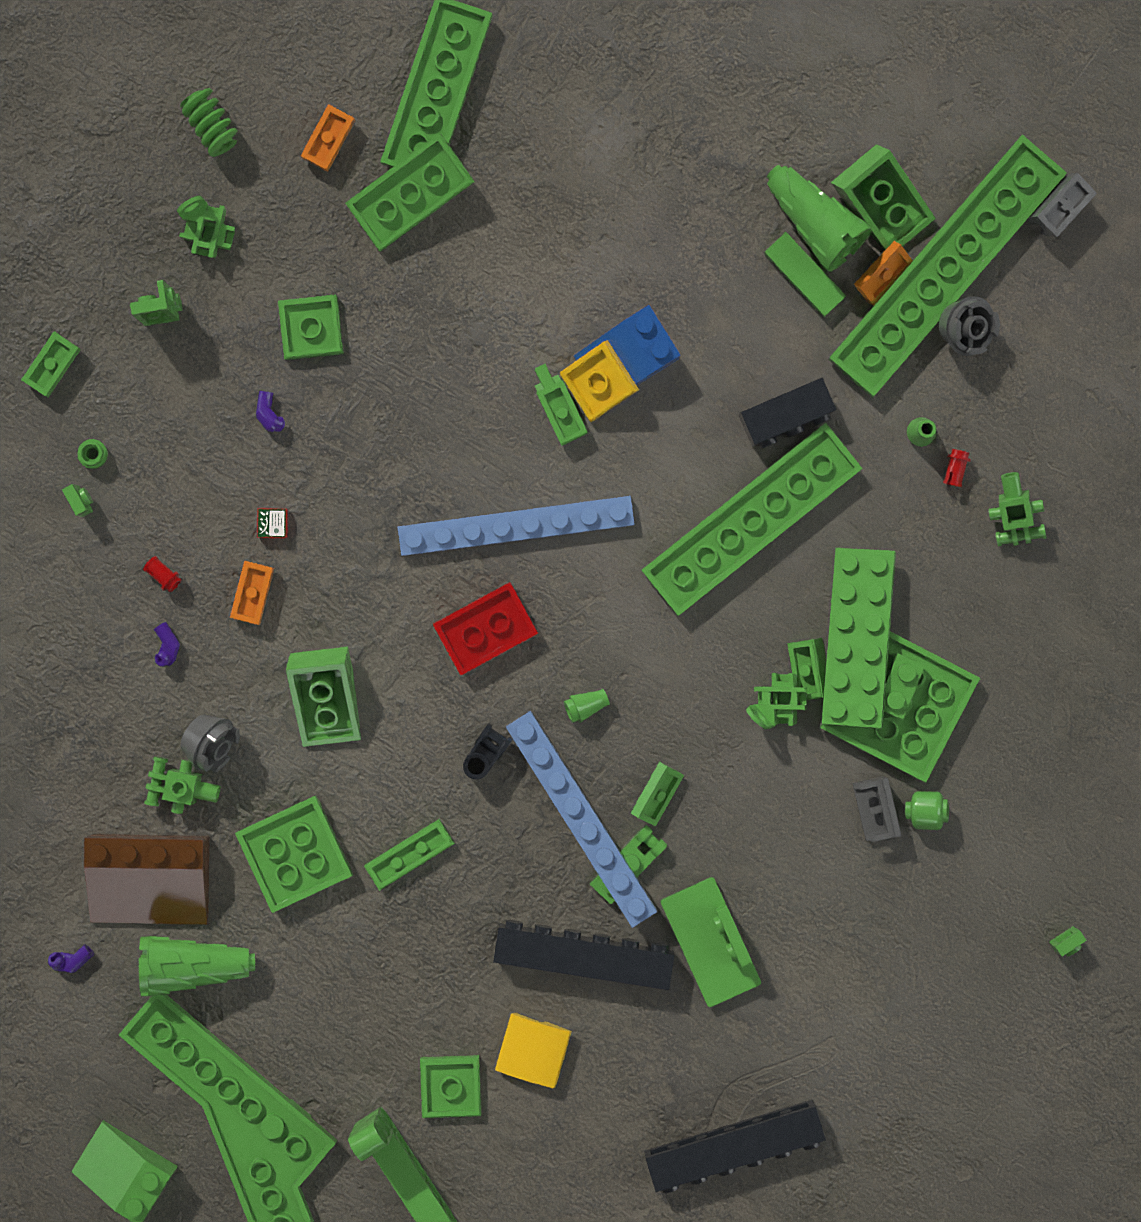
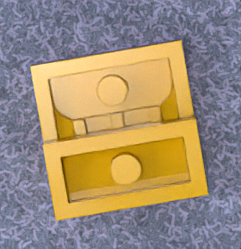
[495,1013,572,1088]

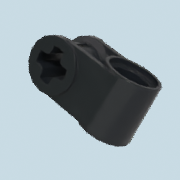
[463,723,513,780]

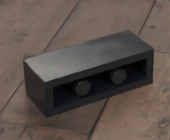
[739,377,836,449]

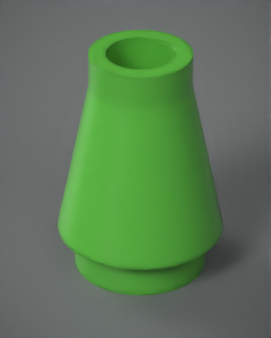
[907,417,936,447]
[564,689,610,723]

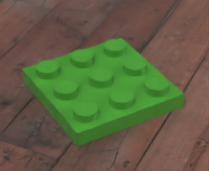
[235,795,353,913]

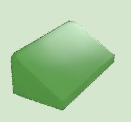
[787,638,827,701]

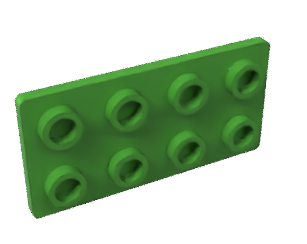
[661,877,761,1007]

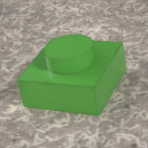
[62,484,93,517]
[1049,926,1087,957]

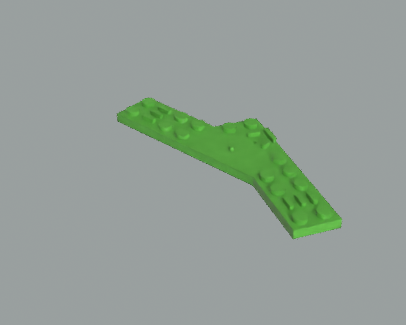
[119,994,337,1222]

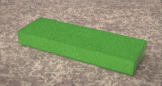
[764,232,846,317]
[364,818,455,891]

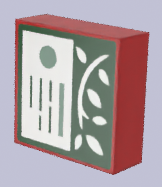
[257,508,288,538]

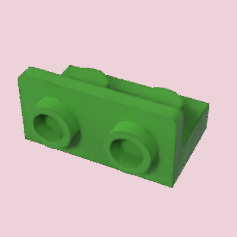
[130,280,182,326]

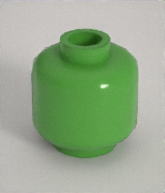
[905,791,949,830]

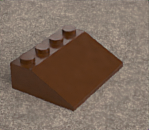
[84,834,210,925]

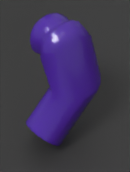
[256,391,285,432]
[154,622,180,667]
[48,944,95,973]

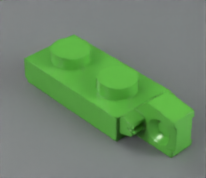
[535,364,588,446]

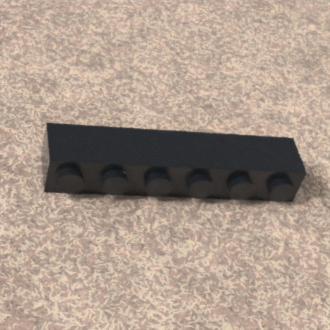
[493,920,675,990]
[644,1100,826,1193]

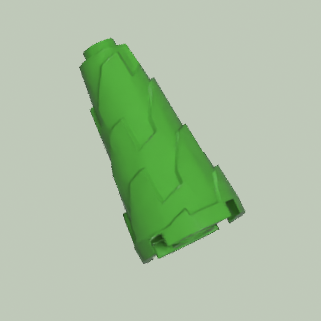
[767,165,872,271]
[139,936,255,997]

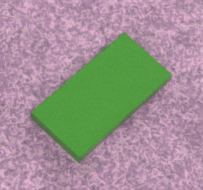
[345,132,475,252]

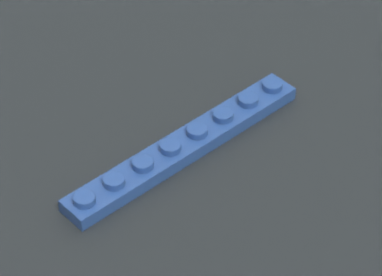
[398,496,634,556]
[506,711,657,928]

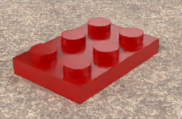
[433,582,538,676]

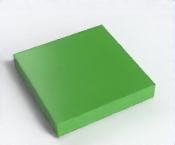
[278,294,344,360]
[420,1055,481,1118]

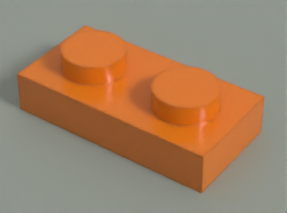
[301,104,355,172]
[854,241,913,306]
[230,561,274,625]

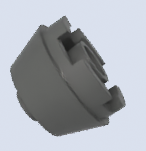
[939,296,1000,356]
[181,714,240,772]

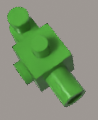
[989,472,1047,547]
[144,756,221,814]

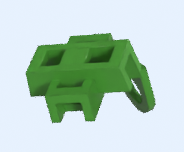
[177,196,235,258]
[746,673,807,729]

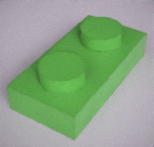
[21,331,81,398]
[884,653,925,719]
[631,762,684,826]

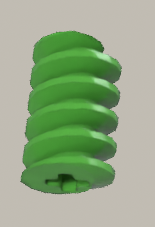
[180,88,238,157]

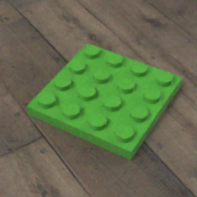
[820,631,980,783]

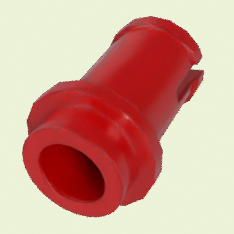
[943,449,971,487]
[143,556,182,593]

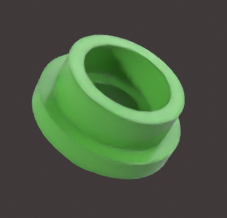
[78,439,108,469]

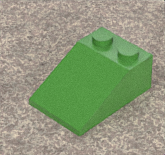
[831,144,936,251]
[286,647,361,747]
[72,1120,178,1222]

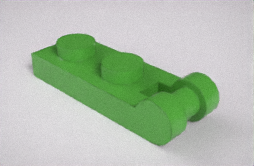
[590,825,667,904]

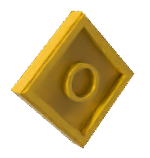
[560,340,639,422]

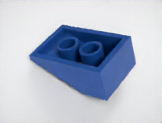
[574,305,680,385]

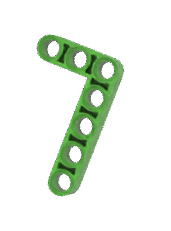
[348,1107,457,1222]

